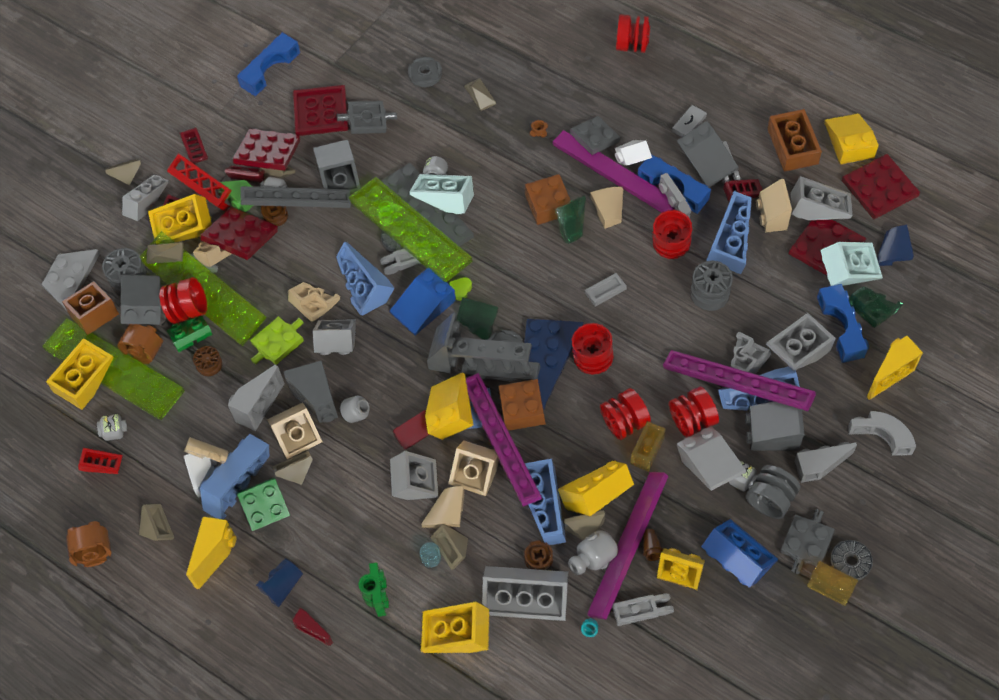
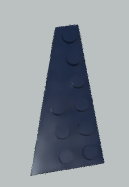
[525,319,584,411]

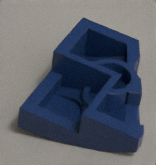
[877,225,914,266]
[256,558,303,607]

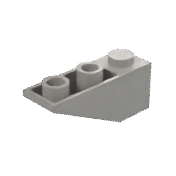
[122,175,169,221]
[794,442,857,483]

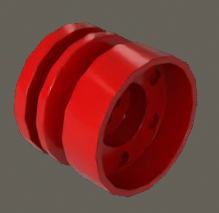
[616,14,650,53]
[652,210,692,259]
[159,277,207,324]
[572,323,614,375]
[669,386,719,438]
[600,388,651,440]

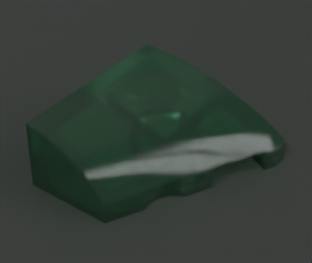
[554,195,586,244]
[849,286,903,328]
[457,297,499,340]

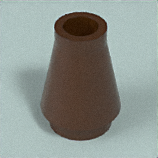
[643,529,663,561]

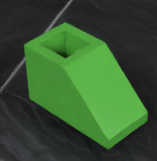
[216,180,254,213]

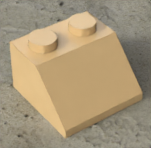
[756,179,792,233]
[267,402,322,459]
[448,441,499,496]

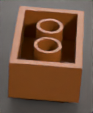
[767,109,822,172]

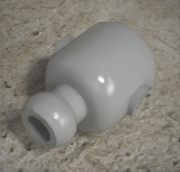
[568,530,618,575]

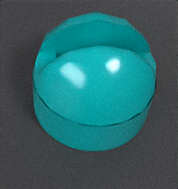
[581,618,599,637]

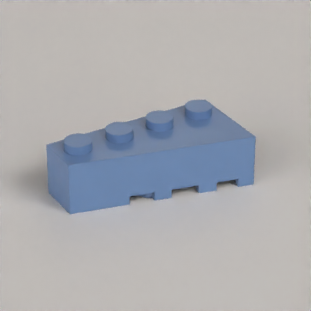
[706,191,751,274]
[200,434,270,520]
[525,459,566,545]

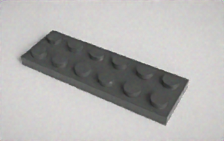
[381,163,474,256]

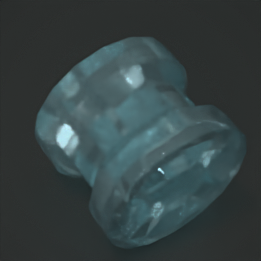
[420,542,441,567]

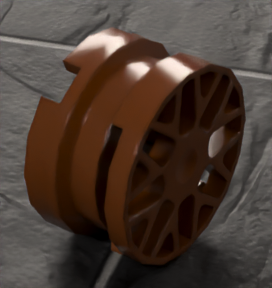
[261,206,288,226]
[193,346,223,377]
[524,541,553,570]

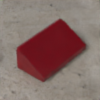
[225,165,265,183]
[393,410,430,450]

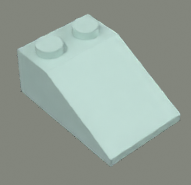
[410,174,474,214]
[821,242,883,286]

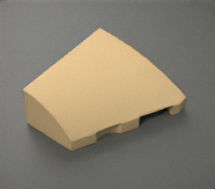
[590,187,623,229]
[193,242,231,267]
[288,282,340,322]
[184,437,228,464]
[422,486,464,529]

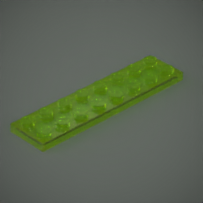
[349,177,473,282]
[140,231,267,346]
[42,318,185,420]

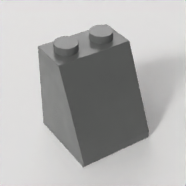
[313,139,361,193]
[120,274,161,325]
[283,361,338,423]
[745,402,804,451]

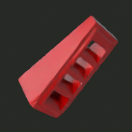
[78,448,123,474]

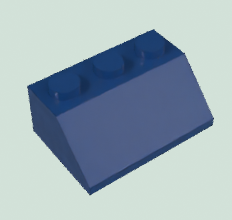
[701,519,778,588]

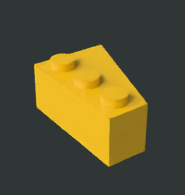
[558,461,634,516]

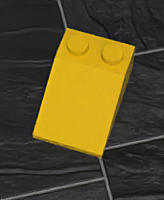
[824,113,878,164]
[148,194,212,244]
[867,336,923,400]
[46,338,114,410]
[425,372,474,440]
[186,517,236,589]
[657,548,705,590]
[421,602,489,653]

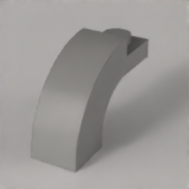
[848,411,916,455]

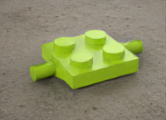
[250,316,304,365]

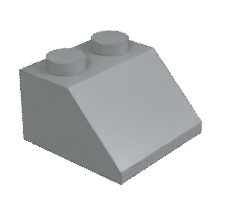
[313,319,356,355]
[390,451,438,500]

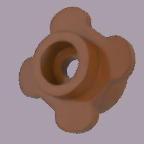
[530,120,548,137]

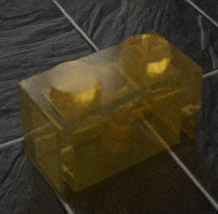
[631,421,666,472]
[807,561,858,606]

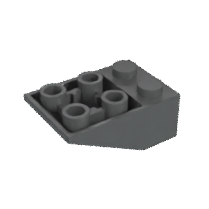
[427,312,461,374]

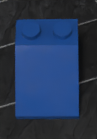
[390,267,456,335]

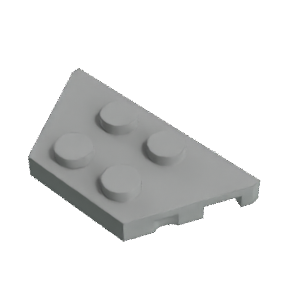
[42,249,100,311]

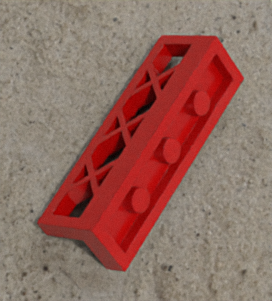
[167,153,232,212]

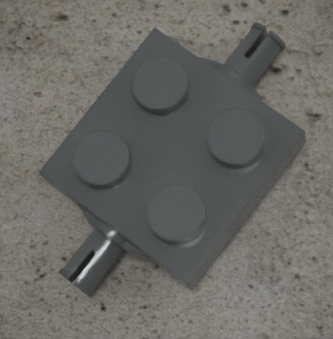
[337,101,397,134]
[781,509,835,574]

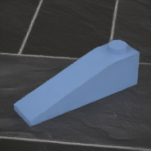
[336,242,394,315]
[718,366,800,410]

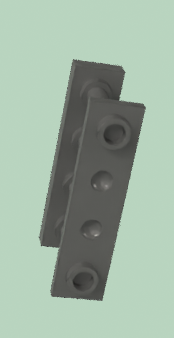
[452,337,540,382]

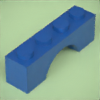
[237,32,300,96]
[638,154,711,214]
[817,284,869,363]

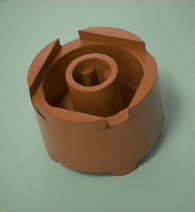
[117,324,164,364]
[66,521,111,567]

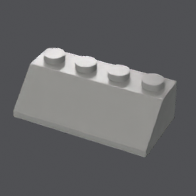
[482,566,568,621]

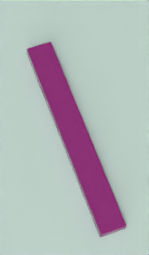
[553,130,675,213]
[663,350,816,411]
[466,373,541,507]
[587,472,668,619]

